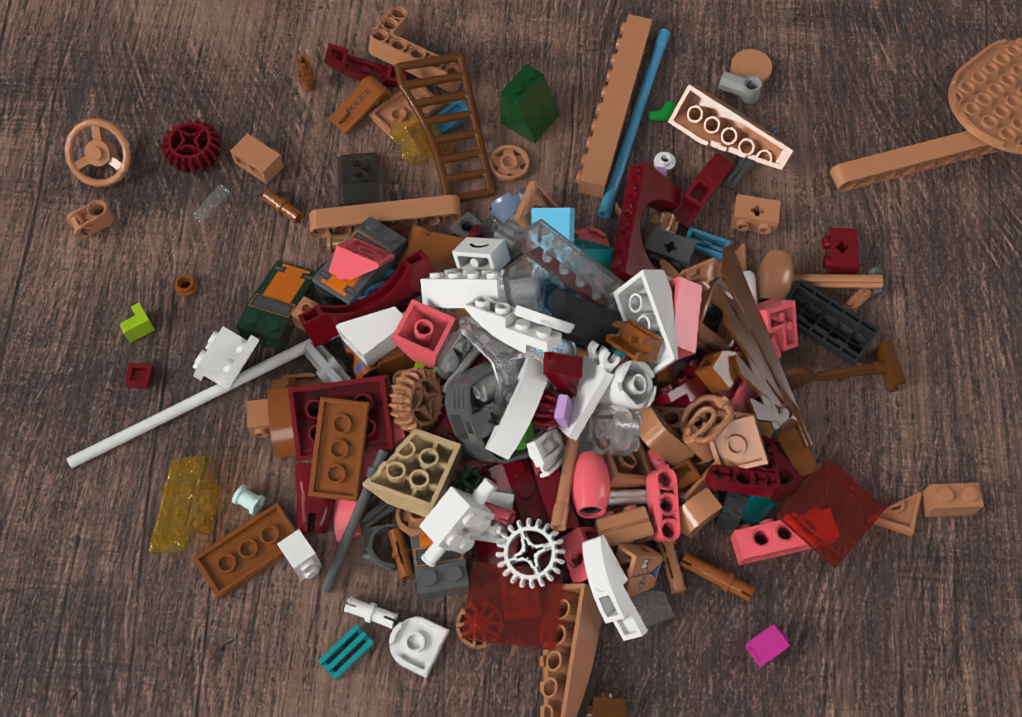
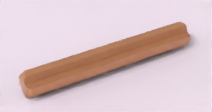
[791,274,883,289]

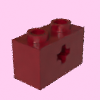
[821,227,860,275]

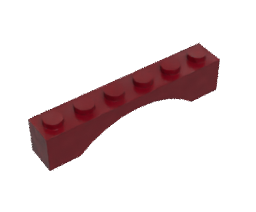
[298,249,435,347]

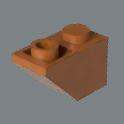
[695,351,747,393]

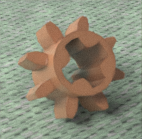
[650,211,679,234]

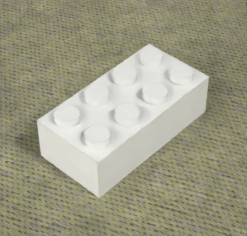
[420,268,527,308]

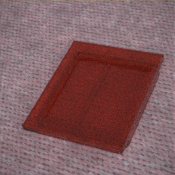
[776,458,886,569]
[462,562,564,650]

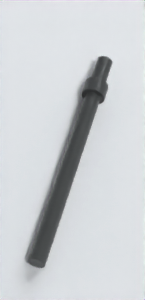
[321,449,388,593]

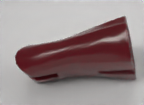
[295,463,335,534]

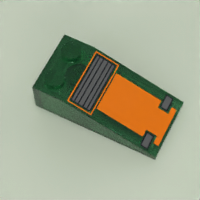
[236,260,315,351]

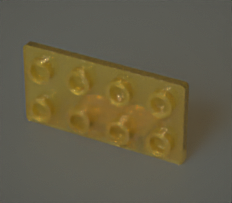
[149,455,221,554]

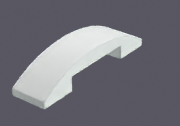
[485,356,548,460]

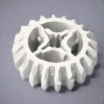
[496,518,566,589]

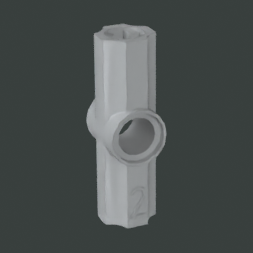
[303,342,352,383]

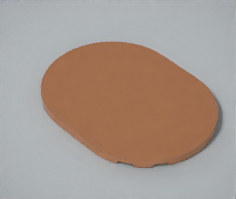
[948,38,1022,154]

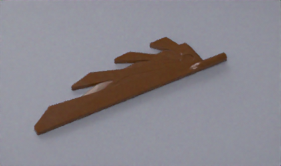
[721,245,814,448]

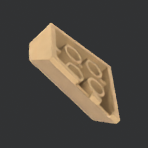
[362,428,462,518]

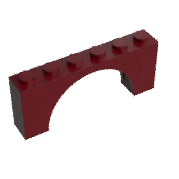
[608,161,682,287]

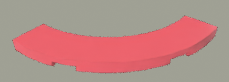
[334,418,407,543]

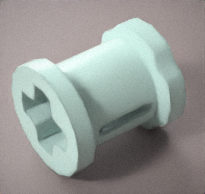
[232,484,266,516]

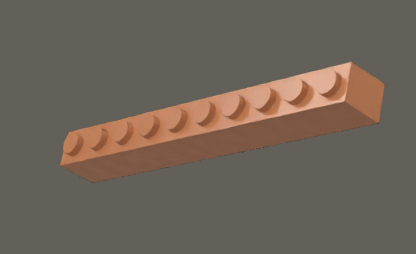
[575,14,652,198]

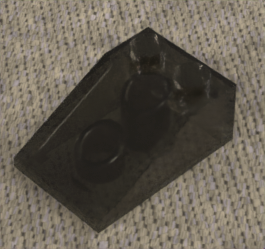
[336,152,384,207]

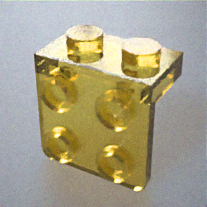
[390,113,448,167]

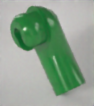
[649,100,677,122]

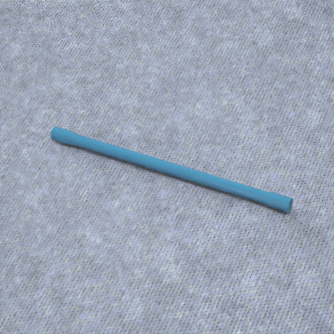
[598,28,670,219]

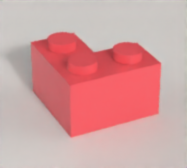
[756,299,798,351]

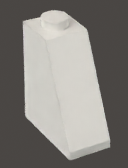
[336,306,405,367]

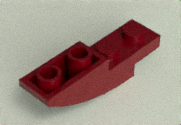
[672,152,735,230]
[652,350,714,407]

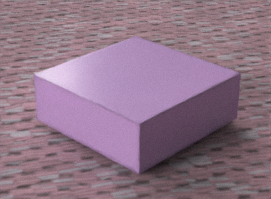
[554,394,573,428]

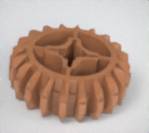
[389,368,445,433]

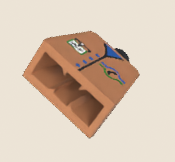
[615,543,665,598]

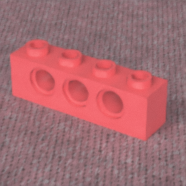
[730,508,839,566]

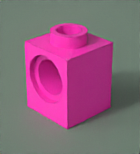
[745,624,790,668]

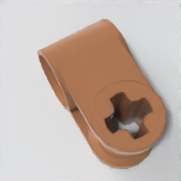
[66,200,114,239]

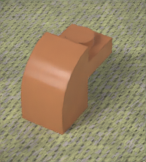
[679,487,723,539]

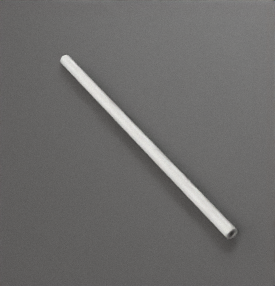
[66,335,340,468]

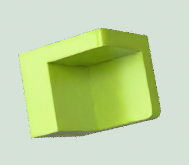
[120,303,155,343]

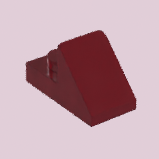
[543,351,583,398]

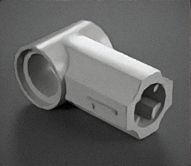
[718,71,762,104]

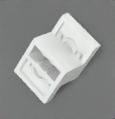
[193,326,259,390]

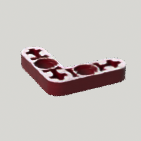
[705,436,780,497]

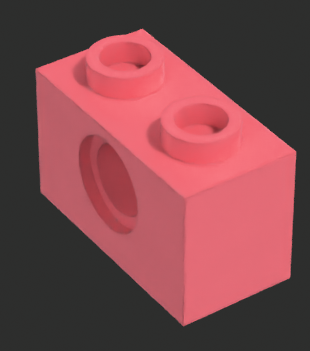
[559,527,598,585]

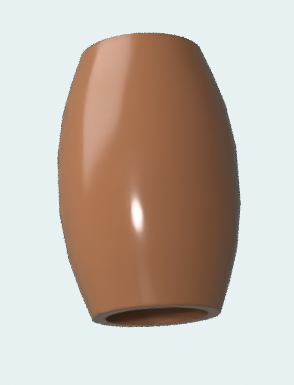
[756,250,794,303]

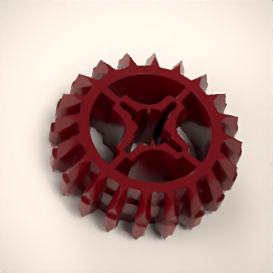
[162,119,222,174]

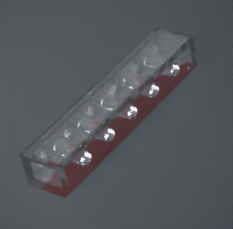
[521,219,625,312]

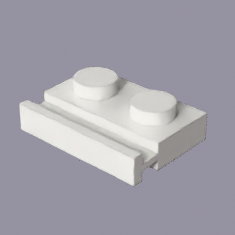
[526,429,565,478]

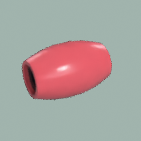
[571,451,611,518]

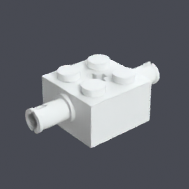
[419,477,498,567]

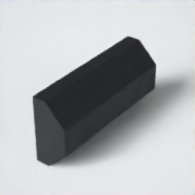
[785,279,879,366]
[551,289,623,356]

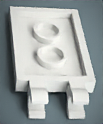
[558,340,620,441]

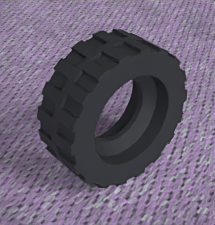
[714,478,749,532]

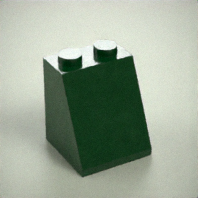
[501,64,559,144]

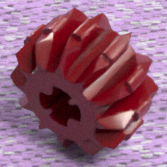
[531,388,561,431]

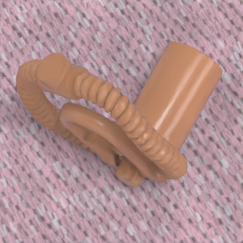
[680,394,735,462]

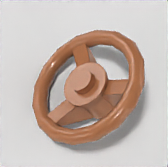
[64,118,131,188]

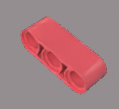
[646,467,681,543]

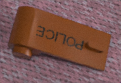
[329,76,392,135]

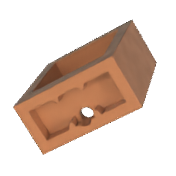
[697,281,737,353]

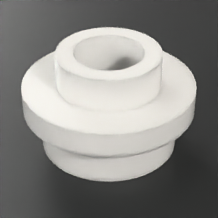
[654,152,676,172]

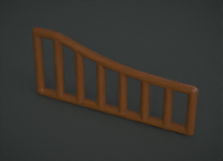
[394,52,495,202]

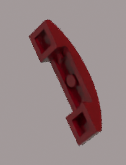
[324,43,408,87]

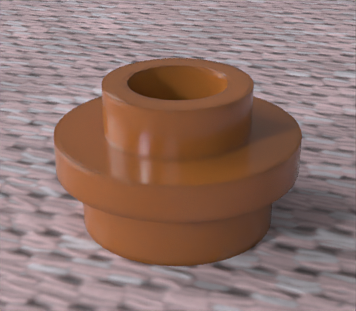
[174,274,198,297]

